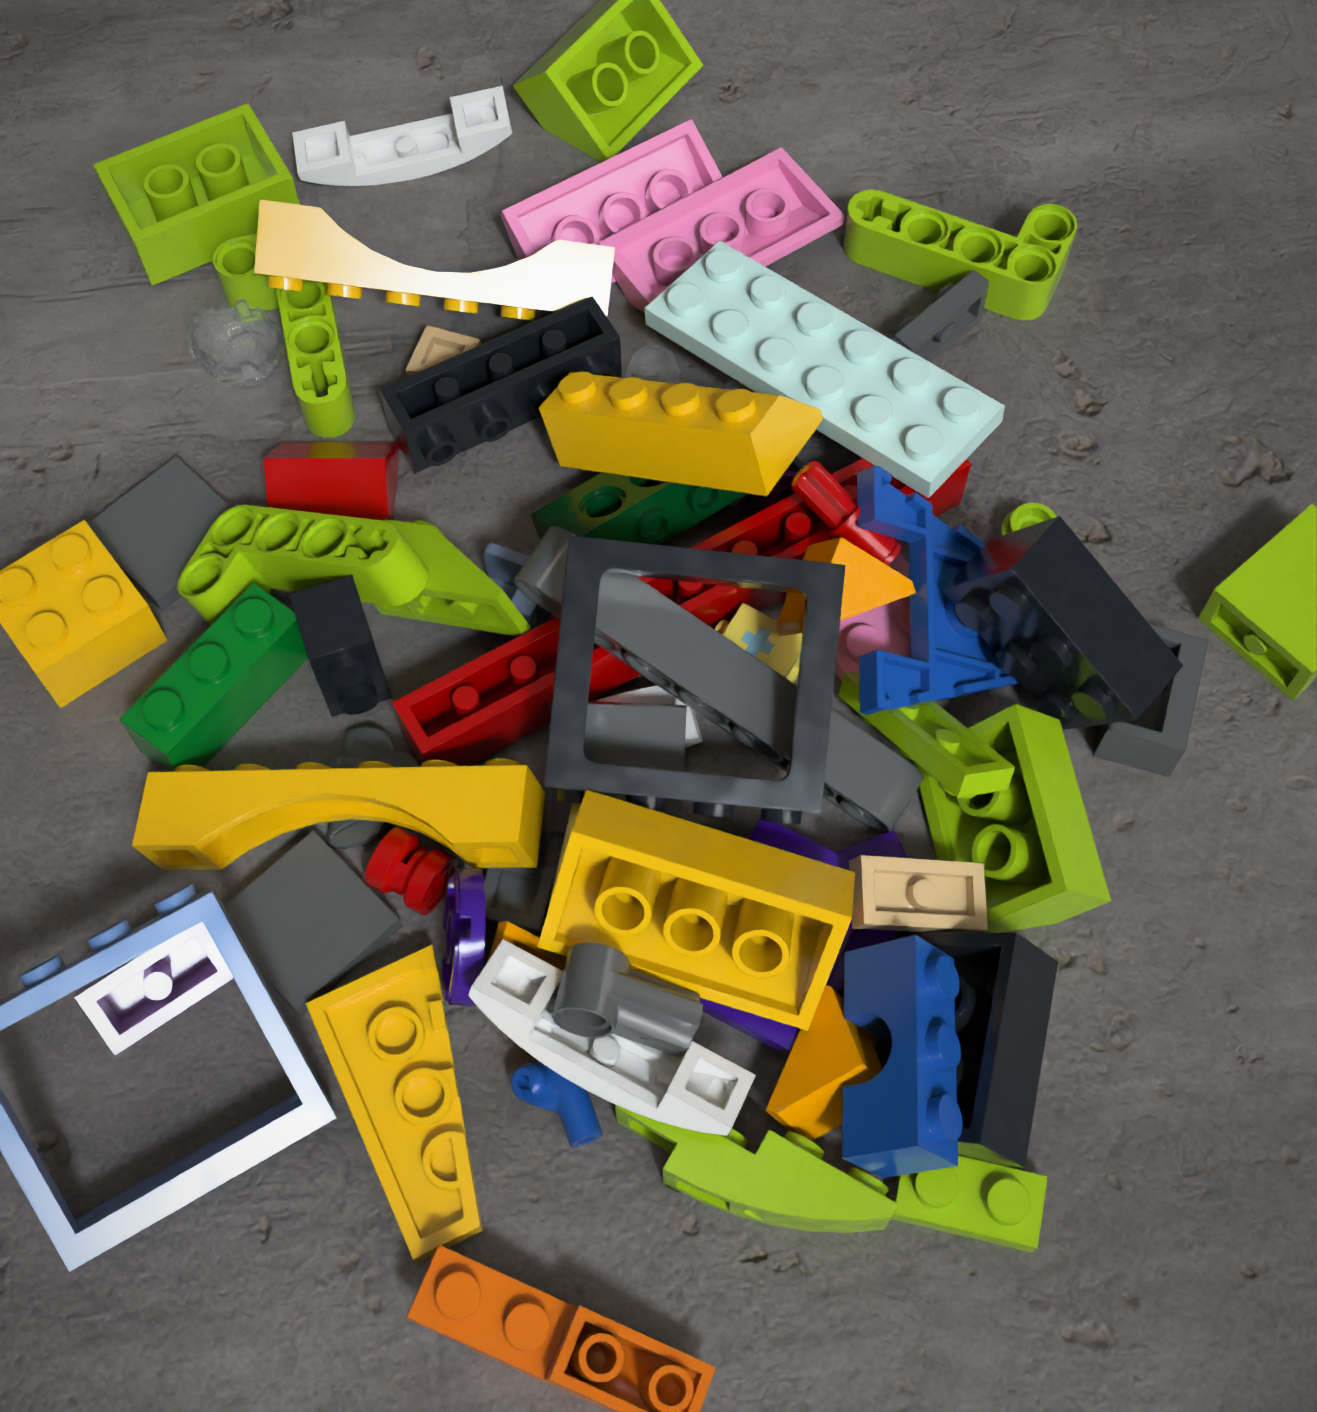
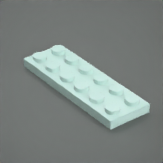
[644,241,1005,498]

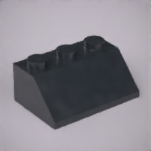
[875,932,1058,1168]

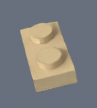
[849,855,988,932]

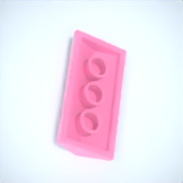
[500,119,723,313]
[598,147,846,314]

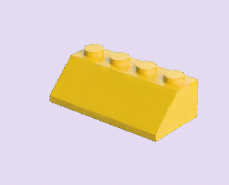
[539,372,823,496]
[537,789,855,1031]

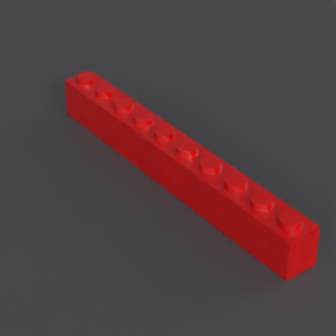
[392,458,971,766]

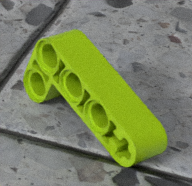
[843,189,1077,321]
[213,233,356,438]
[177,505,429,626]

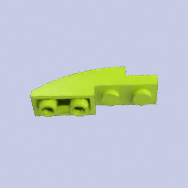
[615,1105,899,1233]

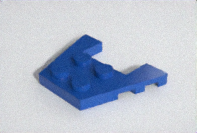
[857,465,1020,715]

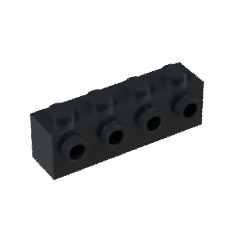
[379,296,622,473]

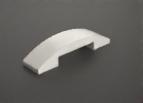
[292,86,512,186]
[468,939,756,1136]

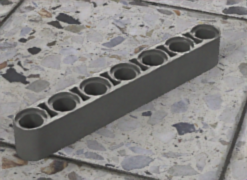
[513,526,924,834]

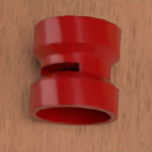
[365,827,458,916]

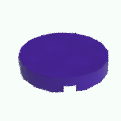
[442,868,485,1007]

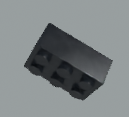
[942,516,1183,730]

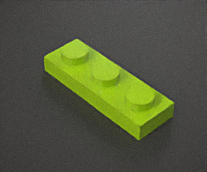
[838,672,1015,798]

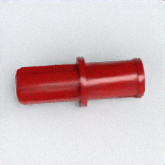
[792,461,902,566]

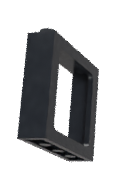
[544,535,846,824]

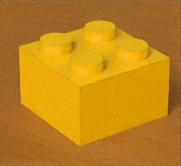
[0,520,168,709]

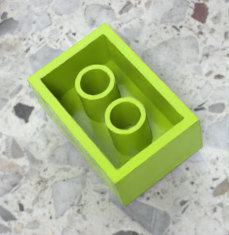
[93,103,300,286]

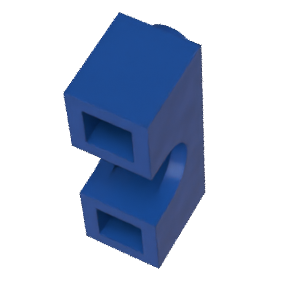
[842,935,963,1178]

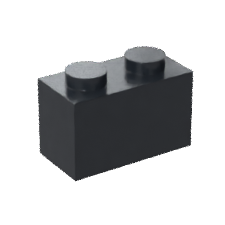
[289,575,392,717]

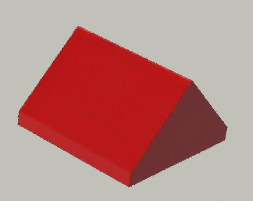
[263,442,400,521]

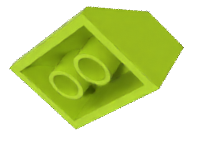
[513,0,703,162]
[913,704,1111,933]

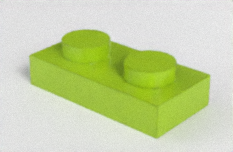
[891,1155,1048,1253]

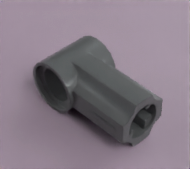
[551,942,704,1057]

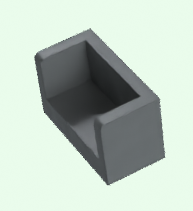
[1094,624,1209,777]

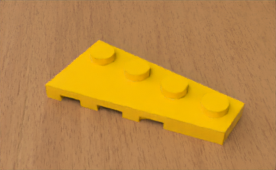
[305,945,483,1264]

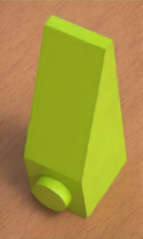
[372,519,531,637]

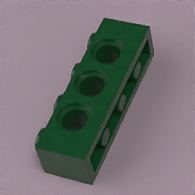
[530,472,746,545]

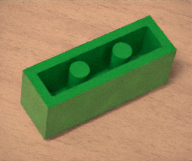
[119,583,308,772]

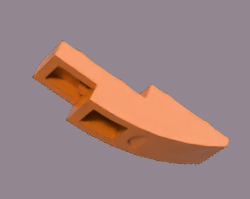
[405,1245,716,1412]

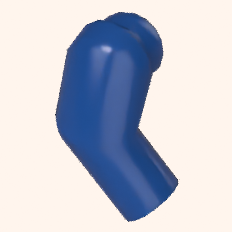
[510,1059,603,1147]

